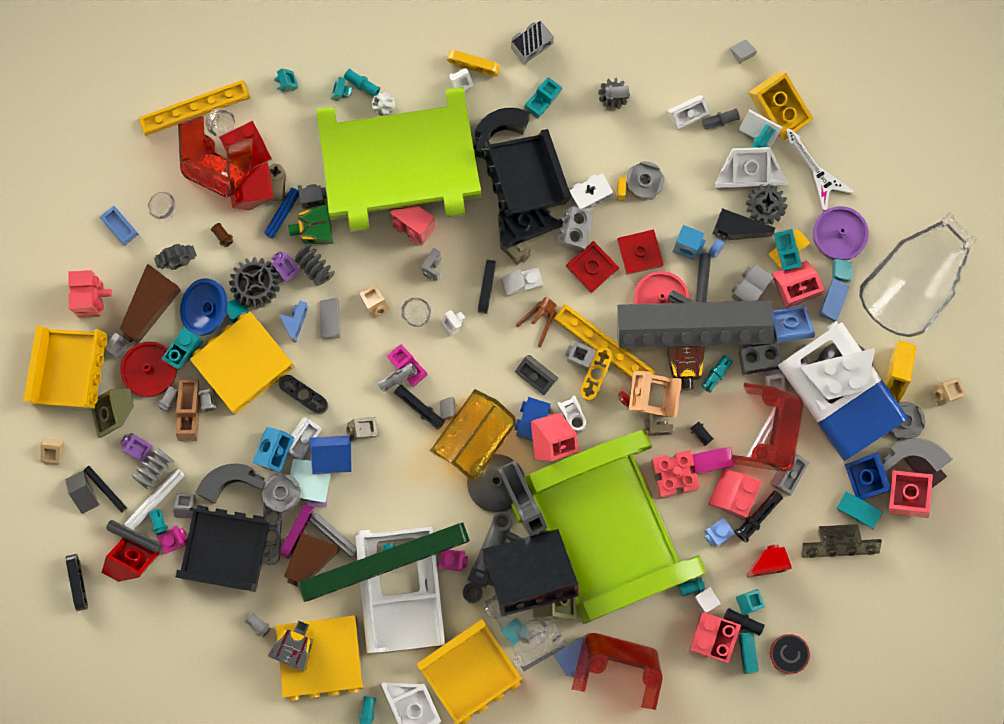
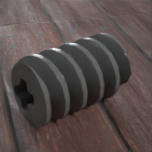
[294,243,335,286]

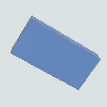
[100,206,139,246]

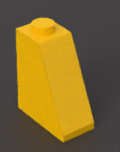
[884,340,917,403]

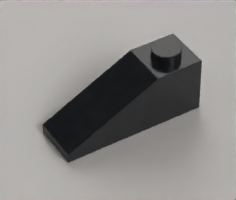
[712,208,775,240]

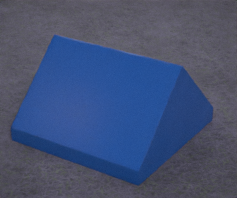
[309,436,351,474]
[845,452,891,500]

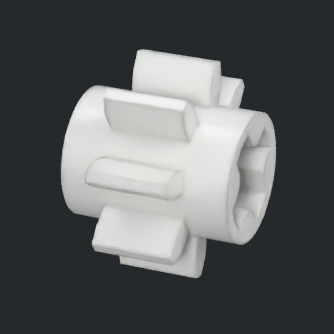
[372,92,395,116]

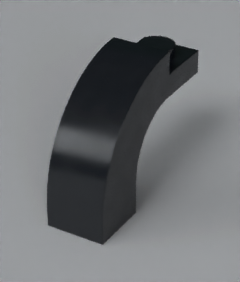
[473,108,530,158]

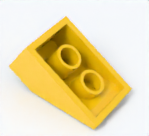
[748,72,813,140]

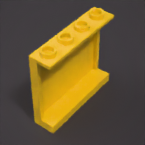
[190,312,295,414]
[23,326,107,409]
[276,615,364,701]
[416,619,522,724]

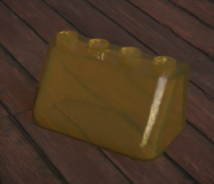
[430,389,516,479]

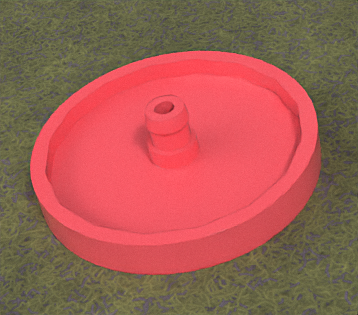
[634,271,689,304]

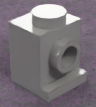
[565,341,596,371]

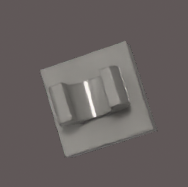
[105,332,129,358]

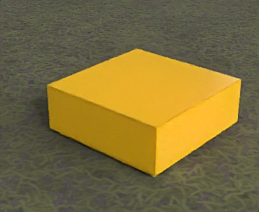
[617,177,626,201]

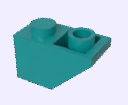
[162,327,203,370]

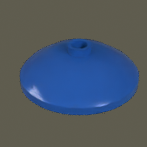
[180,278,227,336]

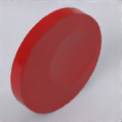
[120,341,177,397]

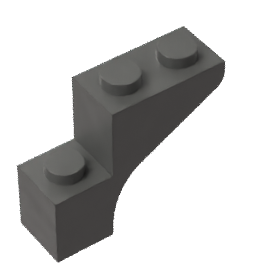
[497,460,548,536]

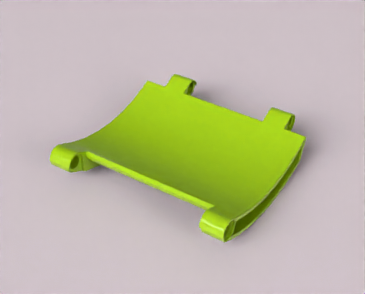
[316,87,482,232]
[511,429,707,625]

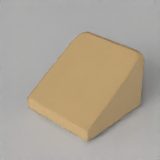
[41,439,64,464]

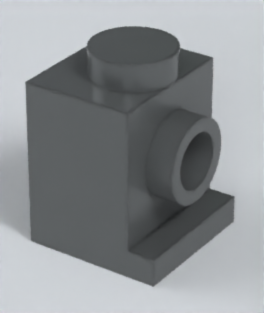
[298,184,327,209]

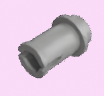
[605,85,629,100]
[157,386,178,412]
[245,612,271,637]

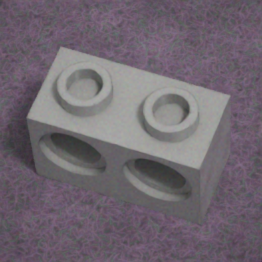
[558,206,594,252]

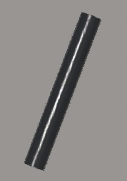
[83,466,127,513]

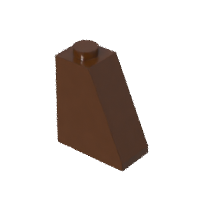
[284,533,340,587]

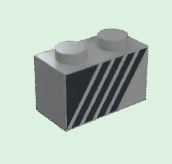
[511,20,554,65]

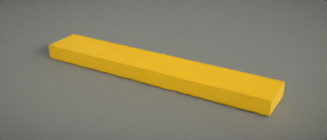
[138,80,250,136]
[553,304,656,380]

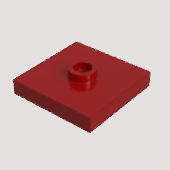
[617,229,664,275]
[566,240,619,294]

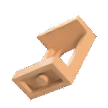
[629,371,682,417]

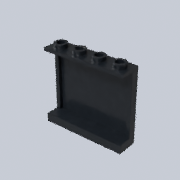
[481,129,571,217]
[175,505,270,592]
[482,529,579,617]

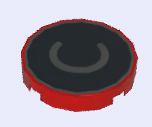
[769,634,810,674]

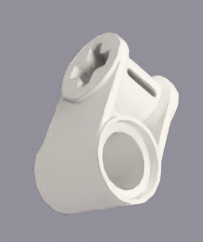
[557,395,586,434]

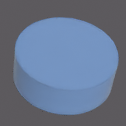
[708,239,726,258]

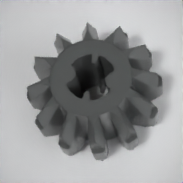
[598,78,630,110]

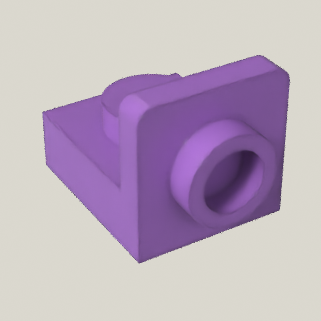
[271,251,301,282]
[120,433,153,462]

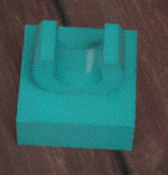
[274,68,298,91]
[331,77,353,101]

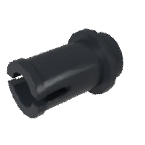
[690,421,714,447]

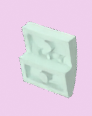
[290,459,331,503]

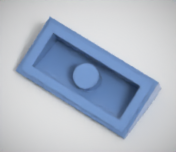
[819,278,849,321]

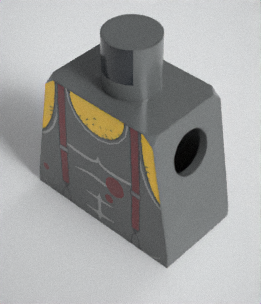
[268,620,313,671]

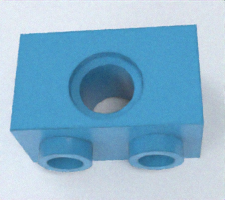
[673,225,706,260]
[252,427,294,473]

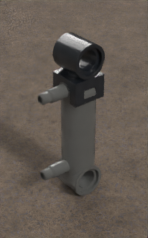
[463,512,522,604]

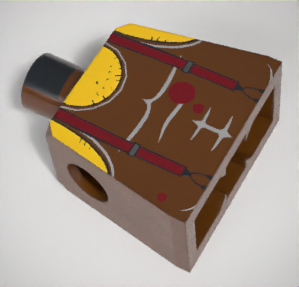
[667,346,705,391]

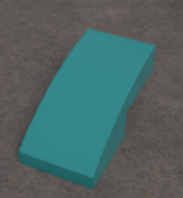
[524,77,563,119]
[773,229,802,271]
[837,492,882,529]

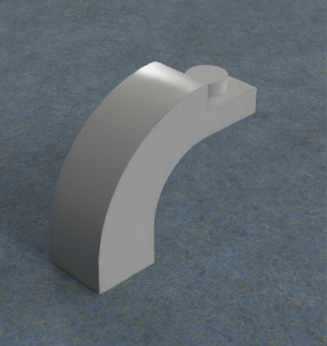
[882,438,953,472]

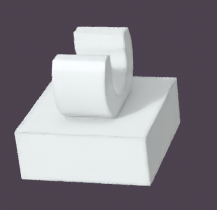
[450,68,474,90]
[441,310,465,336]

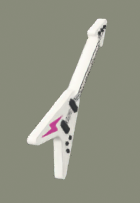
[786,128,853,211]

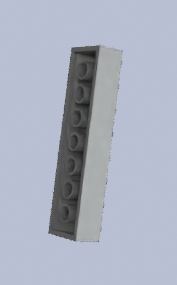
[617,300,774,348]

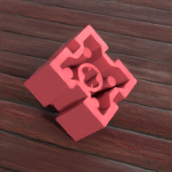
[68,270,112,318]
[651,450,700,499]

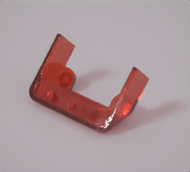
[178,116,253,198]
[731,383,804,472]
[571,633,663,710]

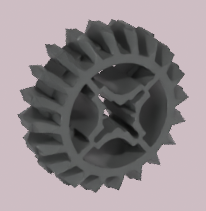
[229,257,281,308]

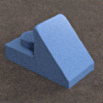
[279,300,309,342]

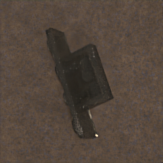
[801,524,882,558]

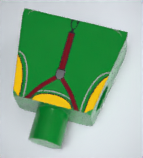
[288,204,334,244]

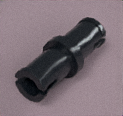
[723,608,765,636]

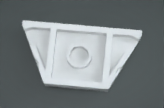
[715,147,788,188]
[800,348,875,400]
[381,683,441,724]

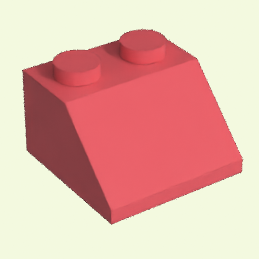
[708,469,762,520]

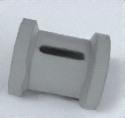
[198,389,218,412]

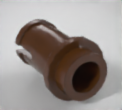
[211,223,233,247]

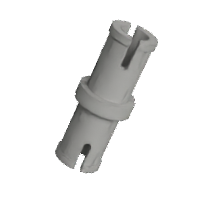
[378,363,417,392]

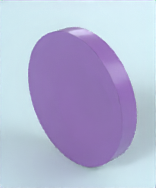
[813,206,869,261]

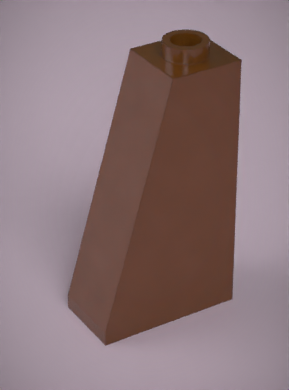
[120,264,181,344]

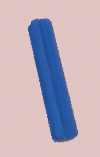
[264,187,299,238]

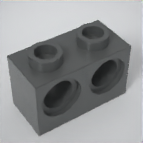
[738,343,782,375]

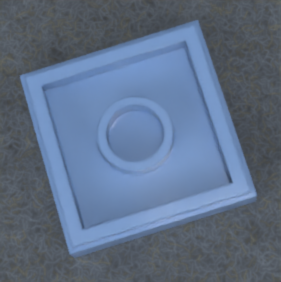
[772,305,815,343]

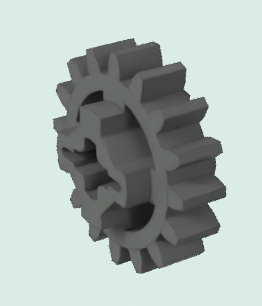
[746,184,788,225]
[154,244,197,270]

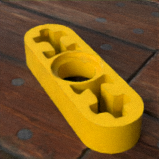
[447,50,500,77]
[580,347,613,400]

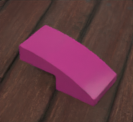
[387,344,428,387]
[692,447,735,474]

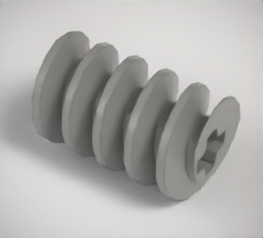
[131,449,174,490]

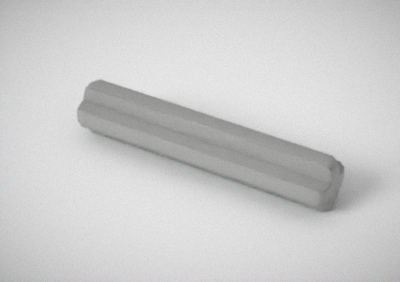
[309,513,357,557]

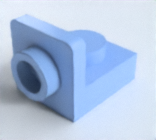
[704,518,735,548]

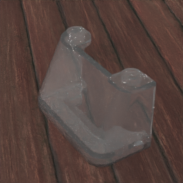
[484,594,568,671]

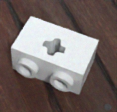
[569,174,613,211]

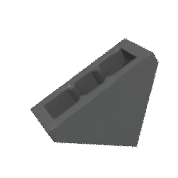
[65,471,100,514]

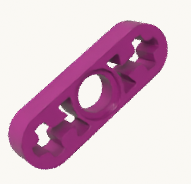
[279,504,314,559]

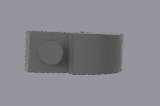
[195,463,265,503]

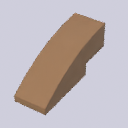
[176,379,199,441]

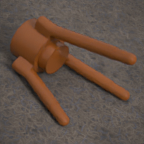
[516,297,557,347]

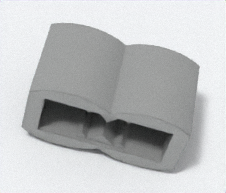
[731,264,773,301]

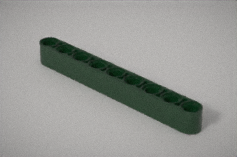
[297,522,470,602]

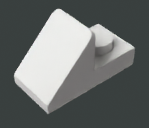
[502,267,543,296]

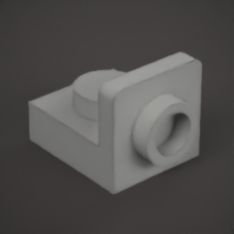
[421,248,441,280]

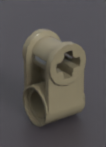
[269,163,286,201]

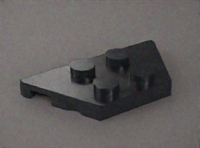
[498,209,563,250]

